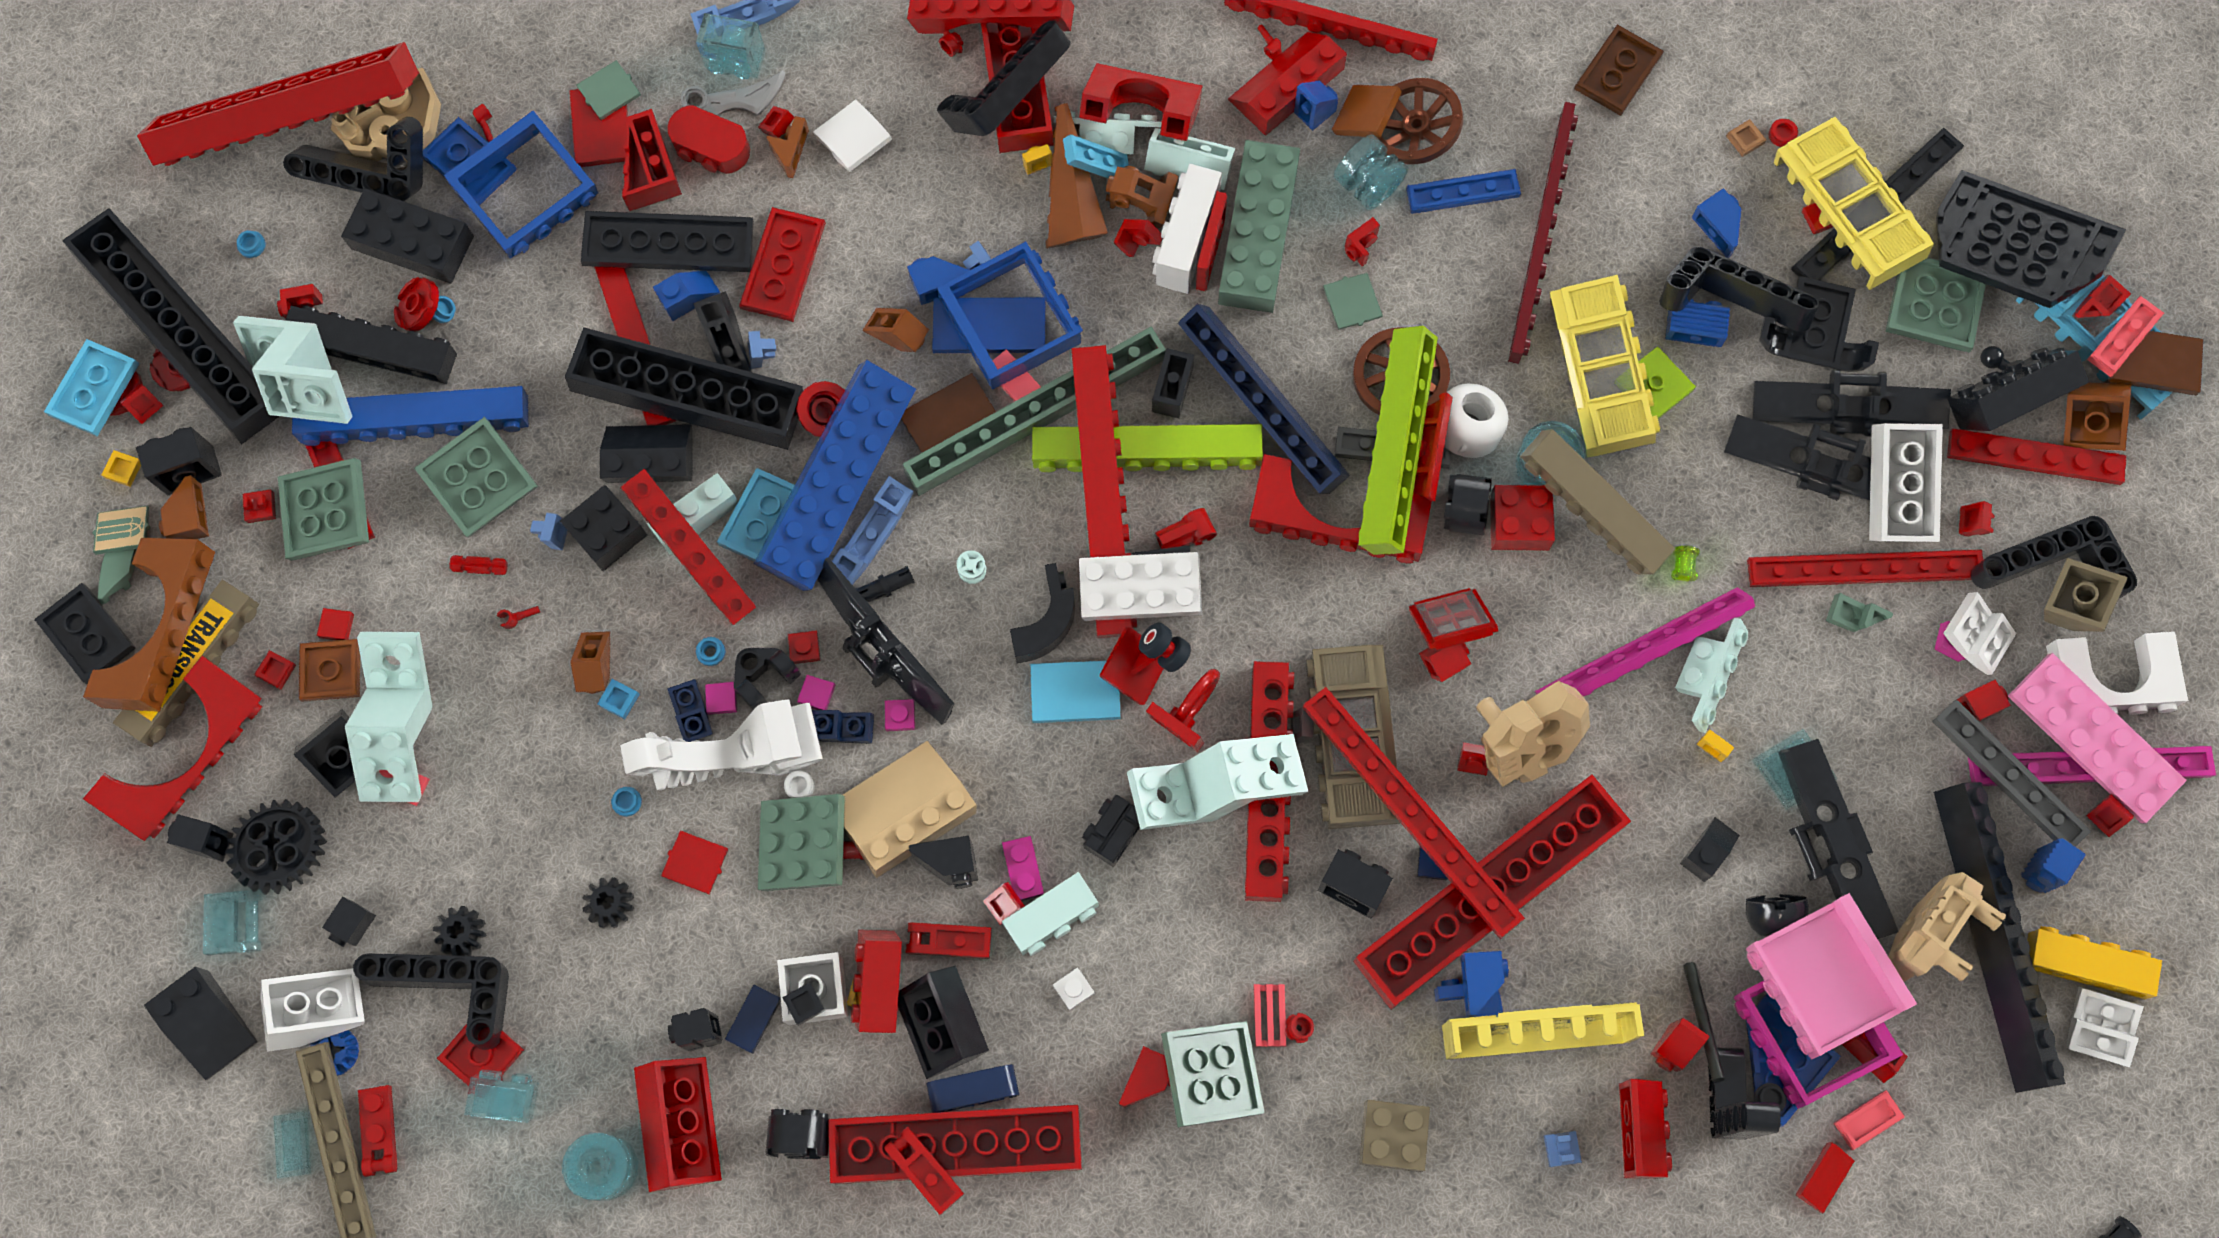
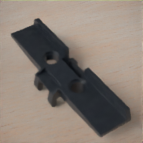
[1753,370,1951,437]
[1724,414,1871,501]
[818,557,955,725]
[1778,739,1899,939]

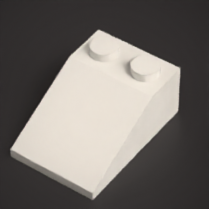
[260,968,365,1052]

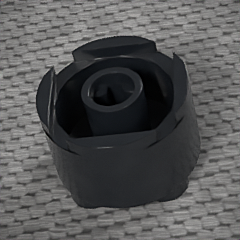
[1444,474,1492,536]
[765,1109,829,1159]

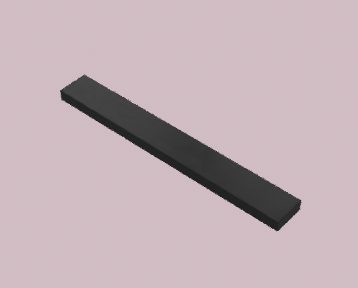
[1791,128,1964,280]

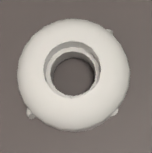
[1444,383,1509,458]

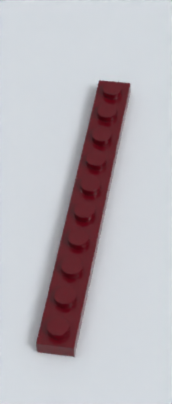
[1508,102,1578,364]

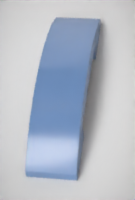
[691,0,800,39]
[832,476,913,585]

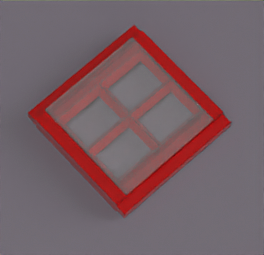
[1409,588,1498,650]

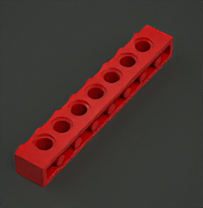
[1245,661,1294,902]

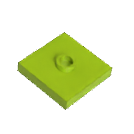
[1614,346,1696,419]

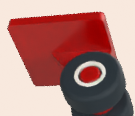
[1100,622,1191,705]

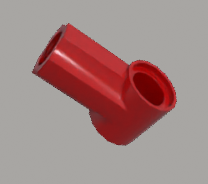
[1155,508,1217,549]

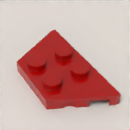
[1413,392,1453,501]

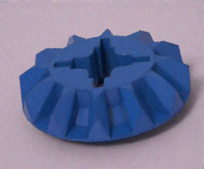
[310,1030,359,1076]

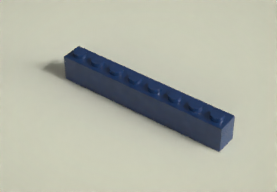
[1178,303,1350,494]

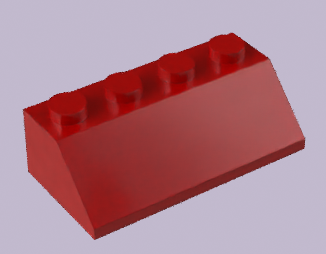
[1228,32,1347,136]
[634,1057,722,1192]

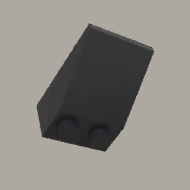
[144,967,258,1080]

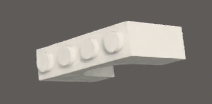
[2046,632,2188,715]

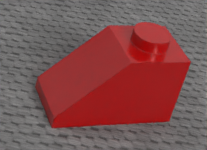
[1651,1018,1710,1072]
[1119,1046,1170,1108]

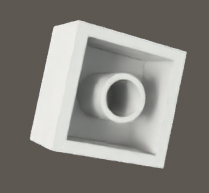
[777,952,849,1025]

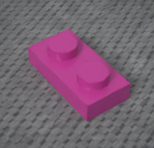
[1002,836,1044,901]

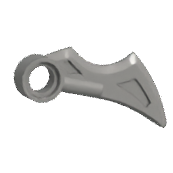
[681,71,785,116]

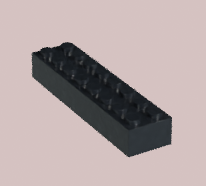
[565,327,803,450]

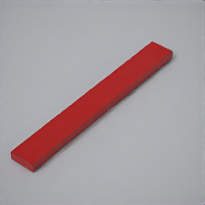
[594,267,676,425]
[1747,549,1983,587]

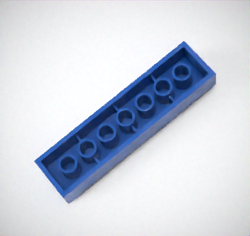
[753,360,916,591]

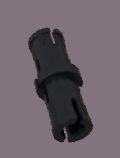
[856,566,915,602]

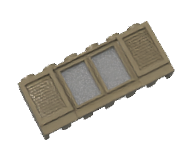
[1306,645,1400,829]

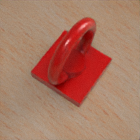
[1146,669,1220,752]

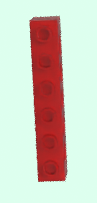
[620,469,756,625]

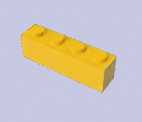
[2027,926,2162,999]

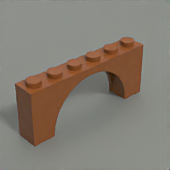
[83,538,215,712]

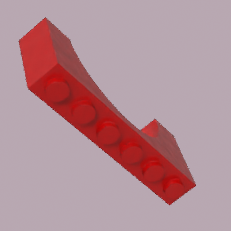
[1249,454,1432,564]
[83,655,263,841]

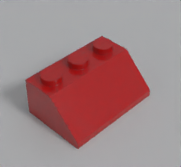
[1619,1079,1672,1179]

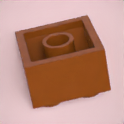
[2063,382,2131,451]

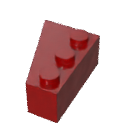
[622,109,682,212]
[851,929,902,1033]

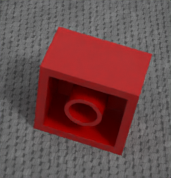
[1490,485,1555,551]

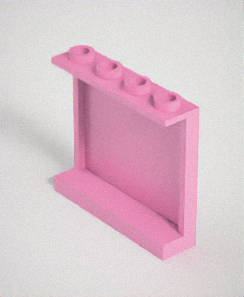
[1745,893,1917,1060]

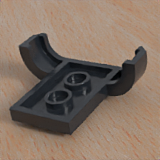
[1759,276,1879,372]

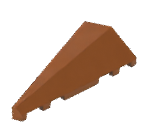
[1046,103,1108,249]

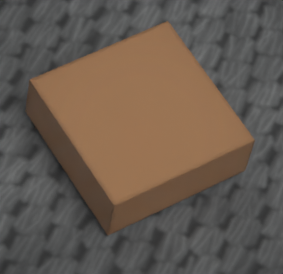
[1726,119,1766,157]

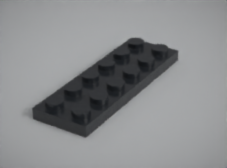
[581,211,754,272]

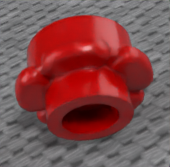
[939,31,964,57]
[1285,1013,1314,1043]

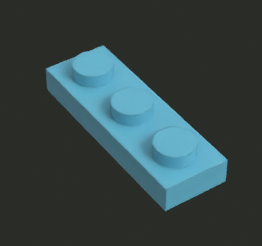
[1063,134,1129,179]

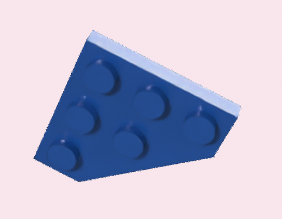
[1746,994,1841,1127]

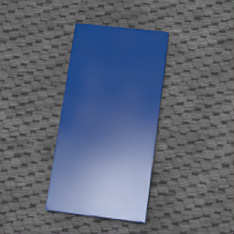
[932,297,1046,353]

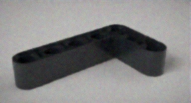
[937,20,1071,136]
[283,117,423,201]
[1659,247,1819,332]
[1970,516,2137,600]
[353,953,509,1050]
[1708,1047,1781,1140]

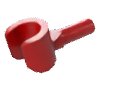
[1257,24,1282,60]
[472,104,493,143]
[497,606,540,629]

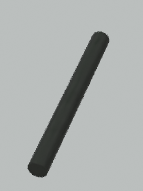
[1683,962,1725,1082]

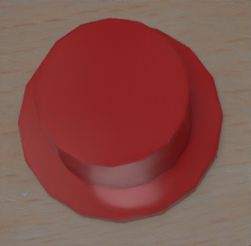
[796,381,845,437]

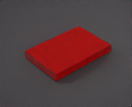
[570,89,628,167]
[1196,191,1227,291]

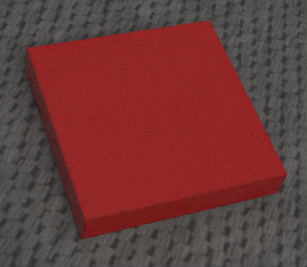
[437,1024,524,1098]

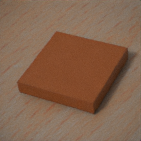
[1331,85,1402,138]
[299,639,360,702]

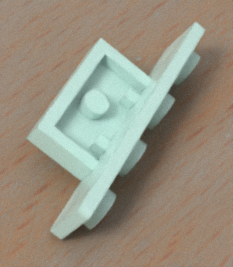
[1052,111,1162,154]
[1675,618,1748,733]

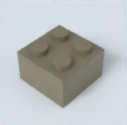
[1359,1100,1430,1172]

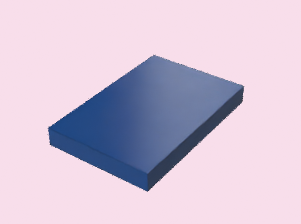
[423,117,517,205]

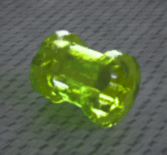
[1671,546,1700,582]

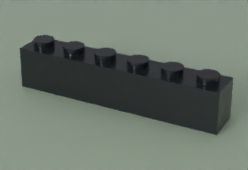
[285,306,457,384]

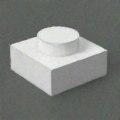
[1053,967,1095,1011]

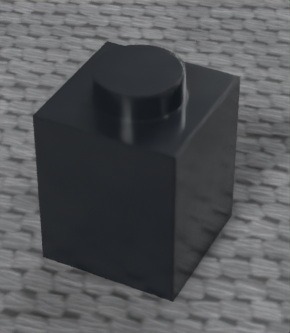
[322,896,376,947]

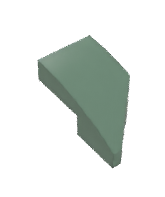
[98,549,136,604]
[1826,593,1893,632]

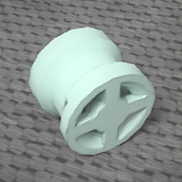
[957,551,986,584]

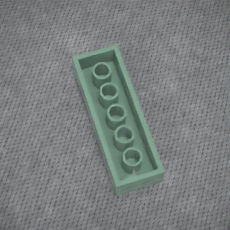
[1218,140,1300,313]

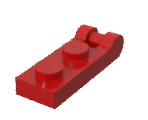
[905,922,992,959]
[358,1085,398,1177]
[883,1126,965,1215]

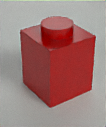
[1419,643,1471,682]
[1957,679,2011,722]

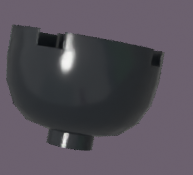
[1746,894,1809,937]

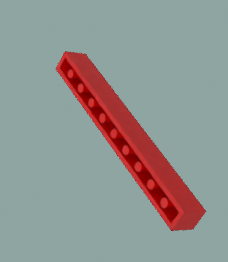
[1071,345,1137,638]

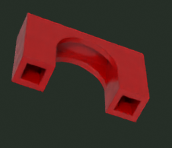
[1079,63,1203,141]

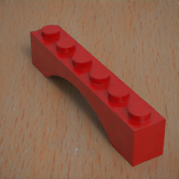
[907,0,1074,34]

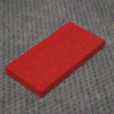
[739,207,826,322]

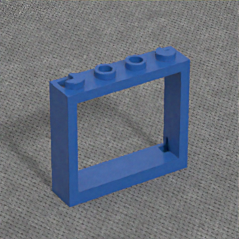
[444,110,599,259]
[937,241,1083,390]

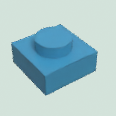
[597,679,640,720]

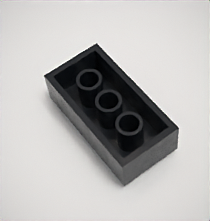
[341,188,474,284]
[1947,348,2089,431]

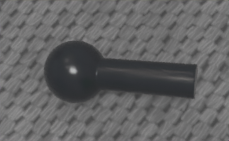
[1980,346,2011,371]

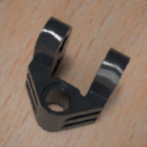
[734,648,801,710]

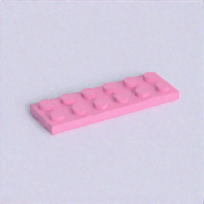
[2008,653,2187,823]

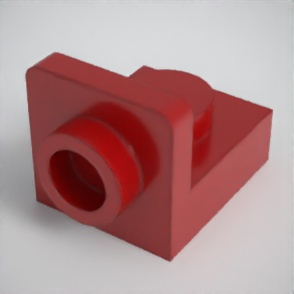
[1345,217,1380,266]
[1114,219,1163,257]
[277,284,323,319]

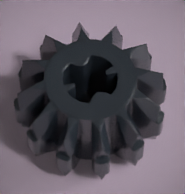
[582,877,634,929]
[433,906,487,956]

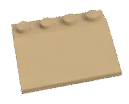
[843,741,977,879]

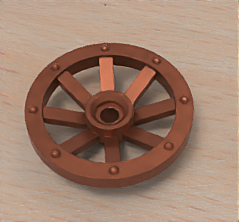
[1371,78,1463,165]
[1353,327,1450,416]

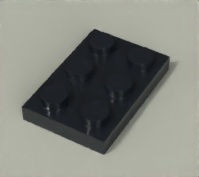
[34,583,136,684]

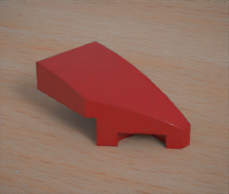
[2073,275,2131,318]

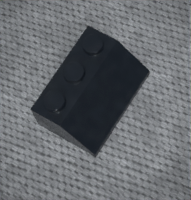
[600,424,693,483]
[898,965,989,1079]

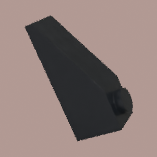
[693,291,752,372]

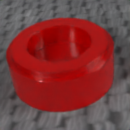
[1768,119,1798,147]

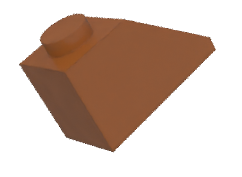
[862,308,929,352]
[159,475,209,539]
[570,631,610,694]

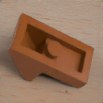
[766,116,809,178]

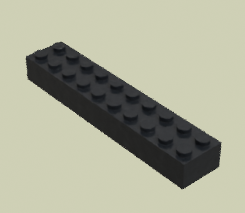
[62,208,280,445]

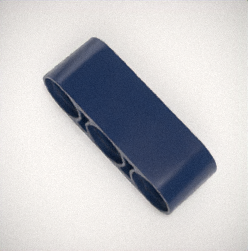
[926,1064,1019,1113]

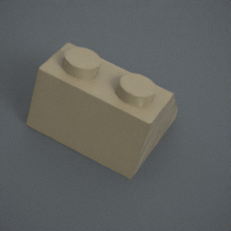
[2044,558,2127,632]

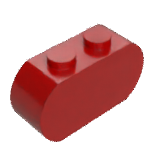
[667,105,750,174]

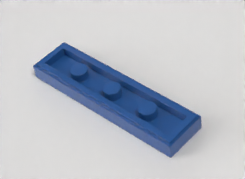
[1406,169,1521,214]

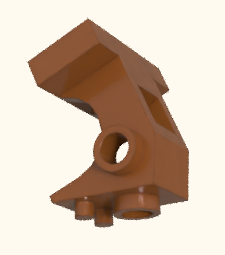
[1105,166,1179,229]

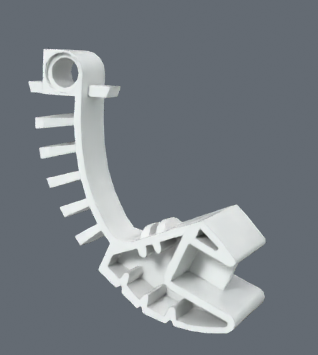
[620,700,823,790]

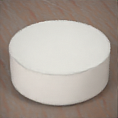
[784,770,815,798]

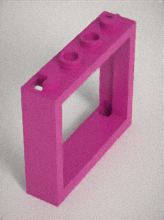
[1733,981,1903,1109]

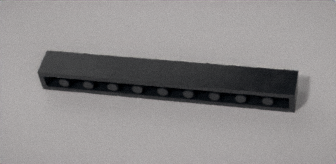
[1933,782,2066,1093]

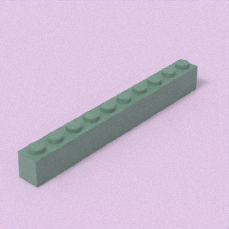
[903,326,1166,496]

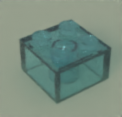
[696,13,766,79]
[464,1069,539,1123]

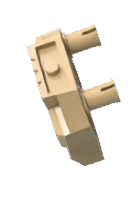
[331,68,441,162]
[1476,681,1590,787]
[1888,872,2006,982]

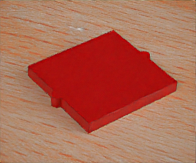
[661,830,728,895]

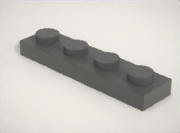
[1335,427,1451,469]

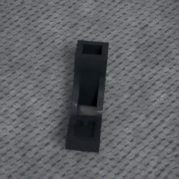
[1010,563,1075,664]

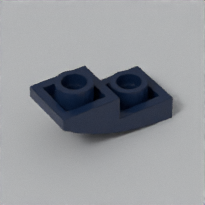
[667,679,713,742]
[812,710,874,744]

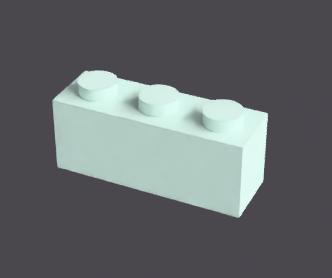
[1144,128,1235,190]
[647,473,738,555]
[1002,872,1099,956]

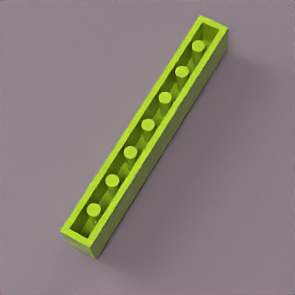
[1358,326,1438,555]
[1032,424,1263,472]

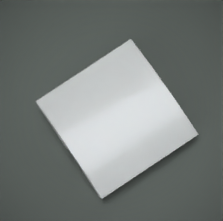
[813,99,892,172]
[1943,592,2016,675]
[2067,986,2144,1067]

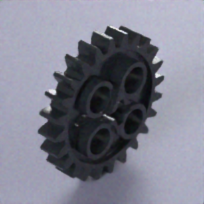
[225,799,327,895]

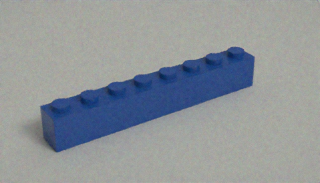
[292,386,529,446]

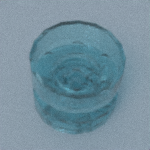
[1333,134,1409,210]
[562,1133,638,1201]

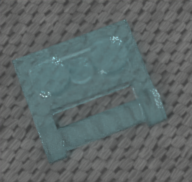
[203,890,262,956]

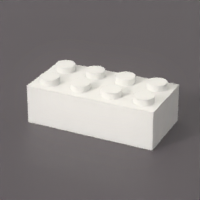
[1152,163,1222,294]
[1869,424,1943,542]
[1079,552,1202,621]

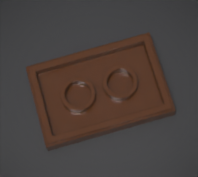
[1574,24,1664,116]
[2109,331,2203,396]
[901,373,996,453]

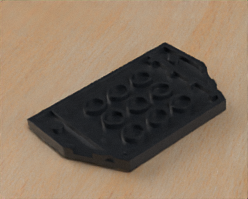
[1936,170,2126,308]

